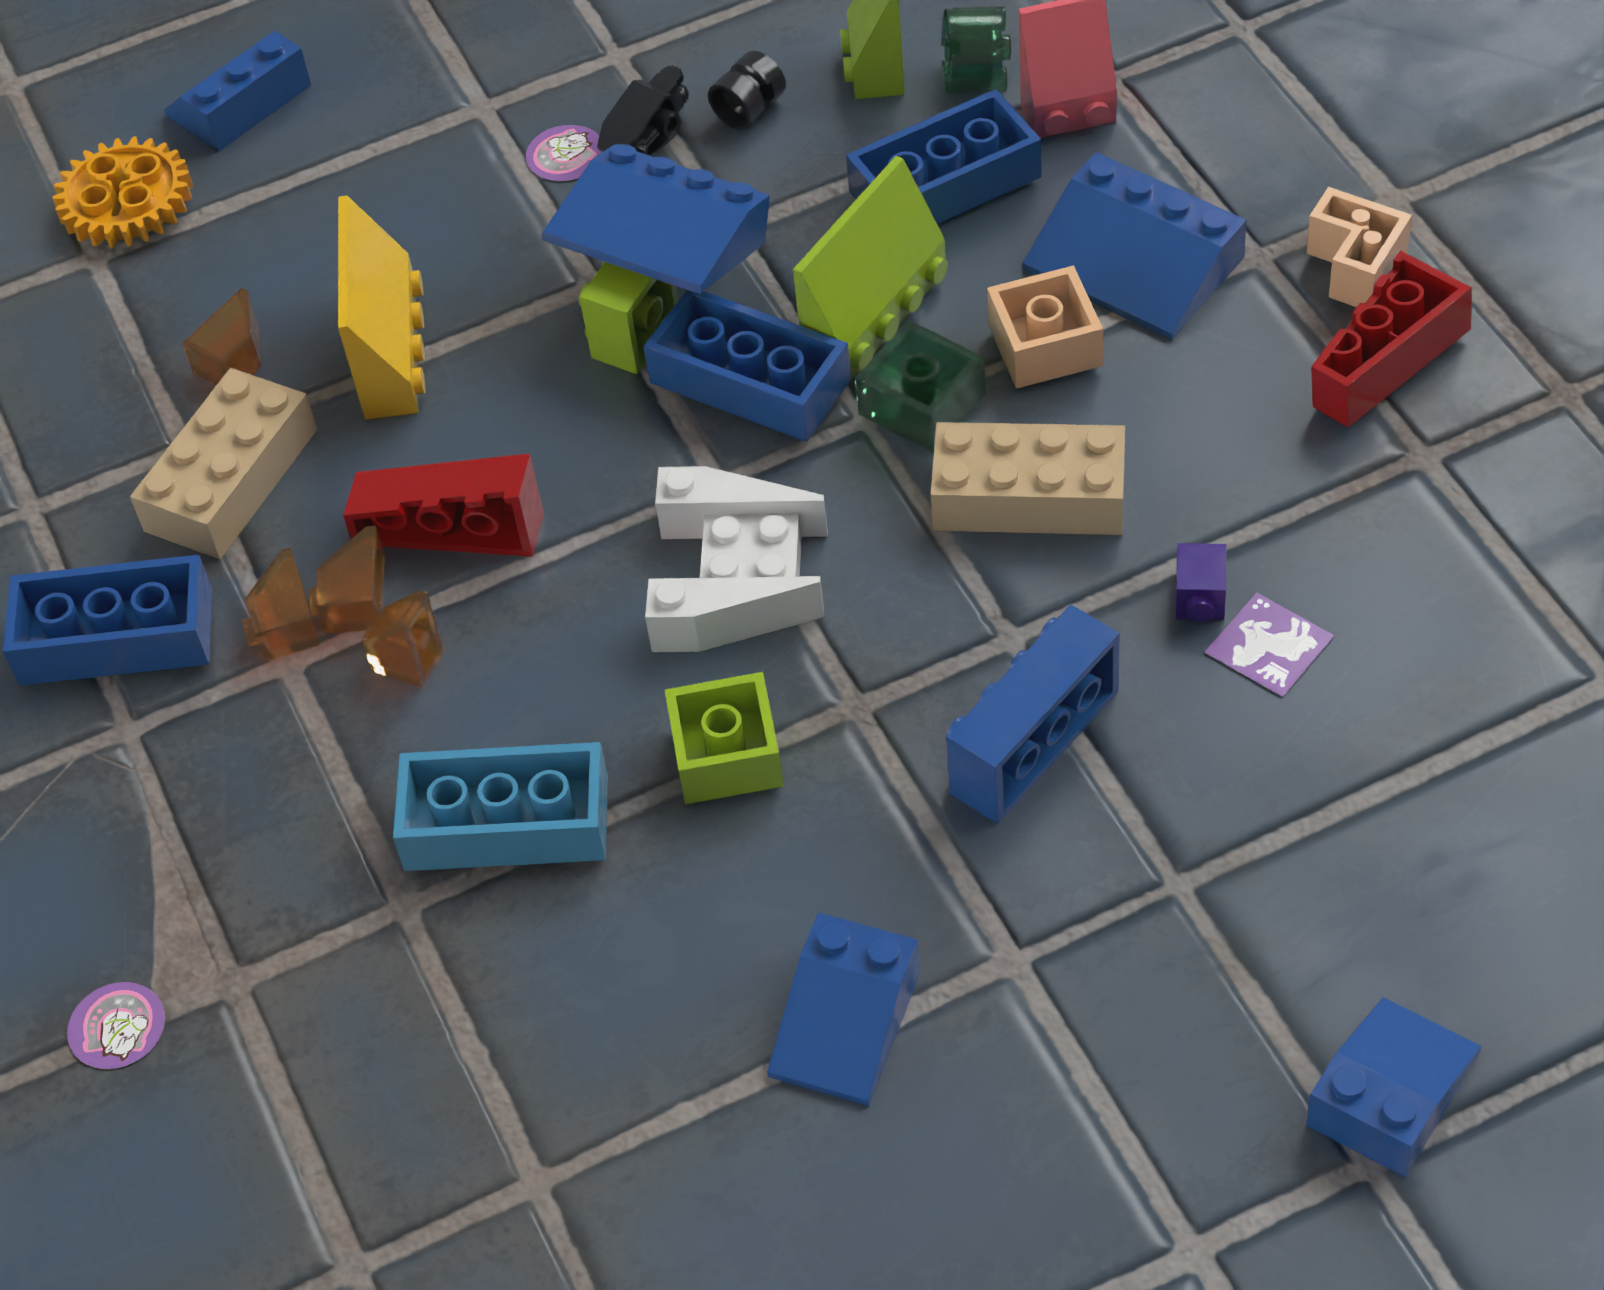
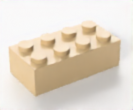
[130,368,318,560]
[931,422,1125,535]

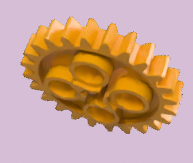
[52,136,193,248]

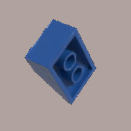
[767,912,921,1106]
[1306,997,1482,1178]

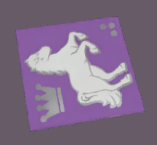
[1204,592,1335,697]

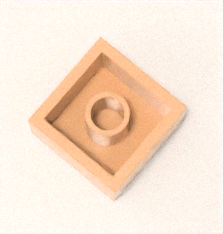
[987,265,1103,389]

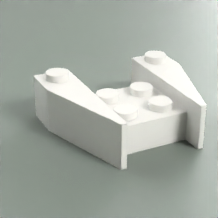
[645,466,828,652]

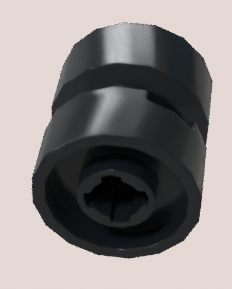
[707,51,786,130]

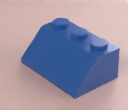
[164,31,311,152]

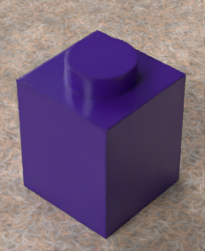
[1175,543,1226,621]

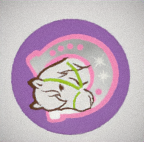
[526,125,602,181]
[67,982,165,1069]

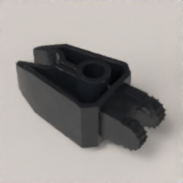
[597,65,689,157]

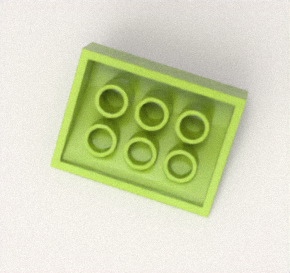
[793,156,948,380]

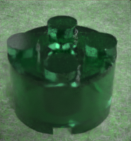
[941,6,1011,93]

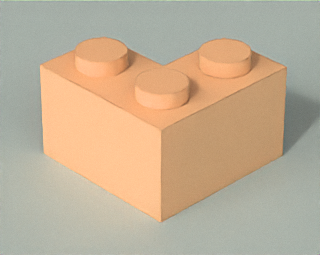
[1306,187,1412,307]

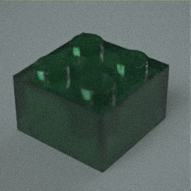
[855,320,986,452]

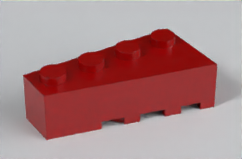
[1311,250,1472,427]
[343,453,544,557]

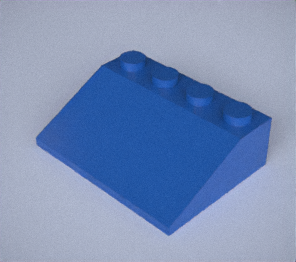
[542,144,770,294]
[1022,152,1247,340]

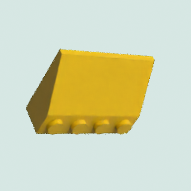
[338,196,426,420]

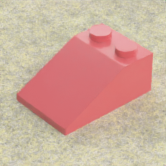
[1019,0,1117,138]

